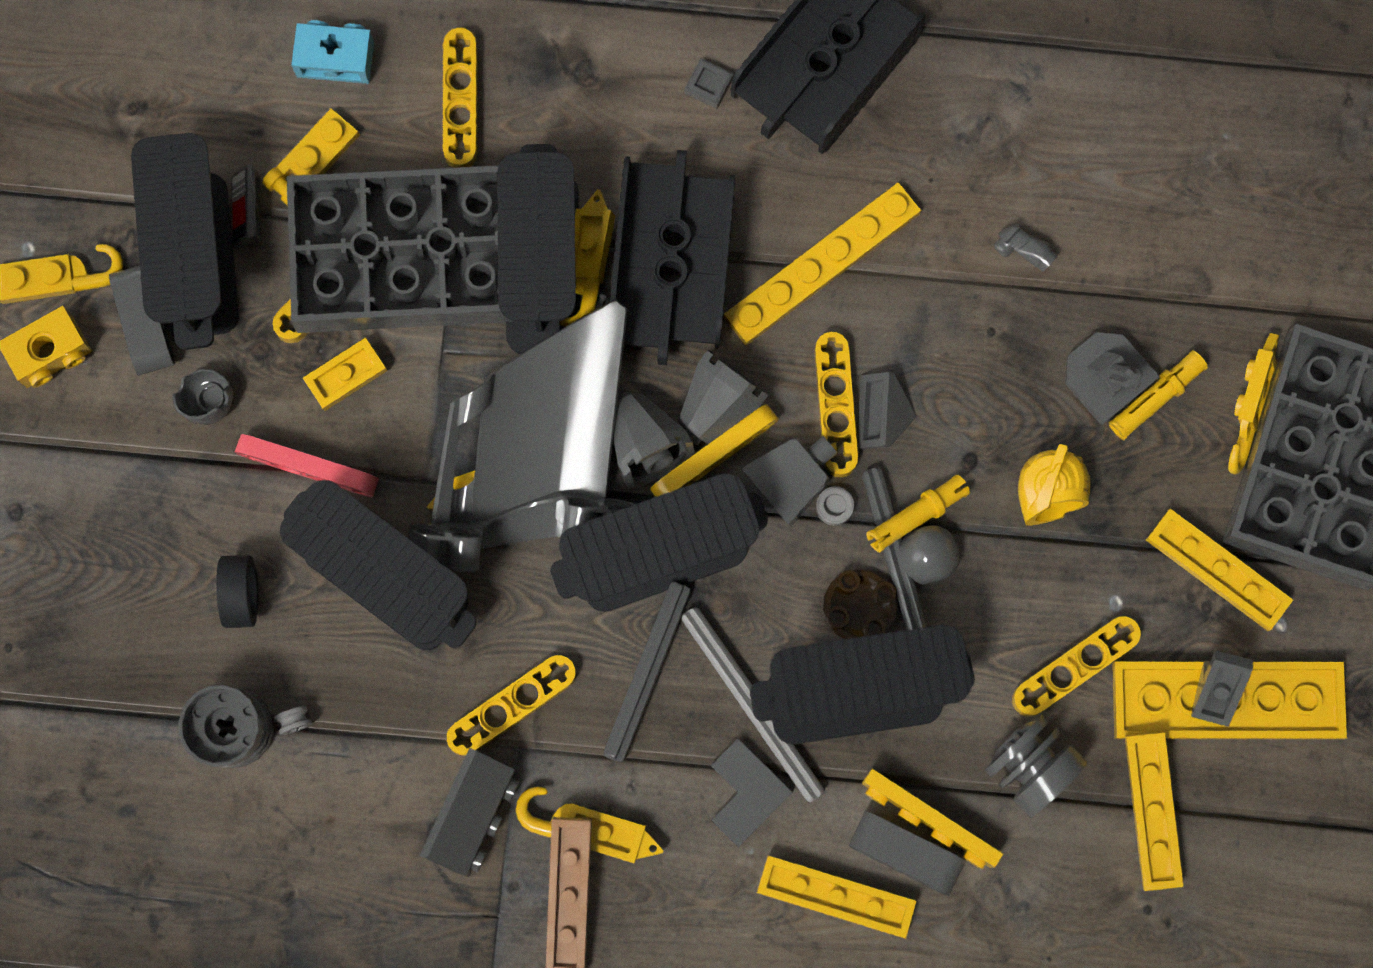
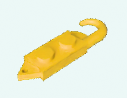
[559,189,615,327]
[0,244,123,304]
[1228,333,1279,475]
[515,787,664,864]

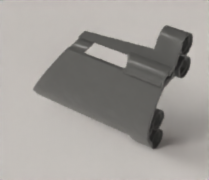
[408,299,635,572]

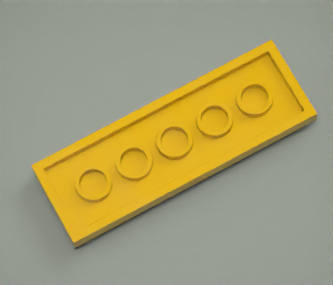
[1112,662,1347,739]

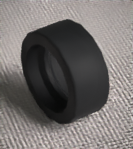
[216,555,258,628]

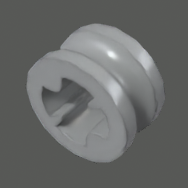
[274,705,313,736]

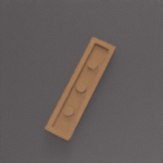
[546,817,592,968]

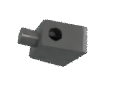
[742,436,837,526]

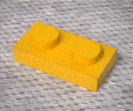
[303,338,387,411]

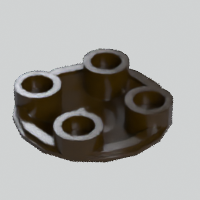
[823,569,898,639]

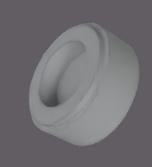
[816,487,854,526]

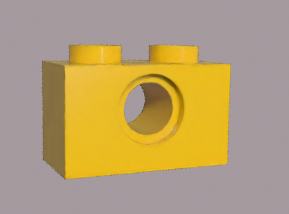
[0,306,93,388]

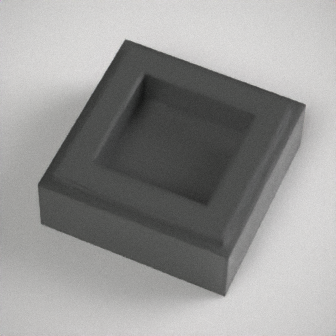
[684,58,733,109]

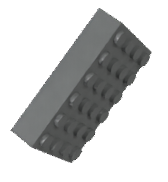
[287,166,516,333]
[1222,324,1373,590]

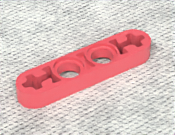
[235,434,379,497]

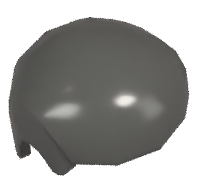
[172,369,234,425]
[899,525,960,584]

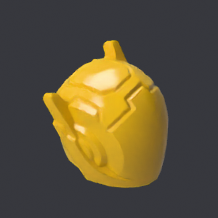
[1018,444,1090,526]

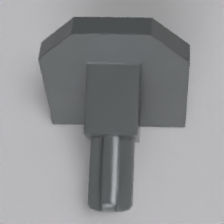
[1065,332,1160,426]

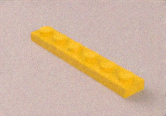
[723,182,921,346]

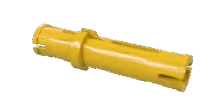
[1108,350,1208,441]
[866,475,970,553]

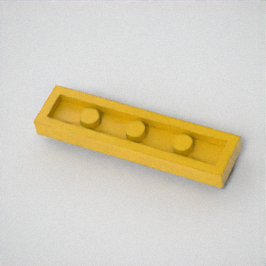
[1146,508,1293,631]
[1124,732,1184,891]
[861,769,1003,870]
[757,856,916,939]

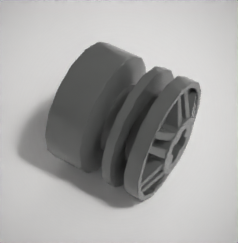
[178,685,274,768]
[984,714,1089,818]

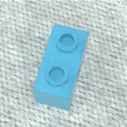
[291,20,374,84]

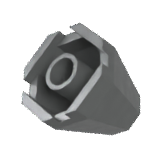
[678,349,768,445]
[613,392,695,488]

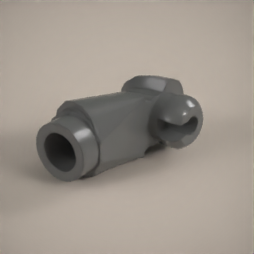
[994,224,1058,272]

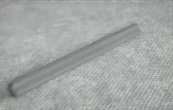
[682,607,824,802]

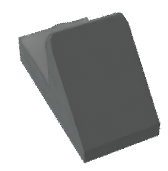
[1191,650,1253,727]

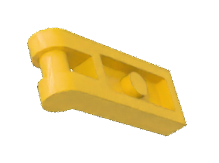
[262,108,360,206]

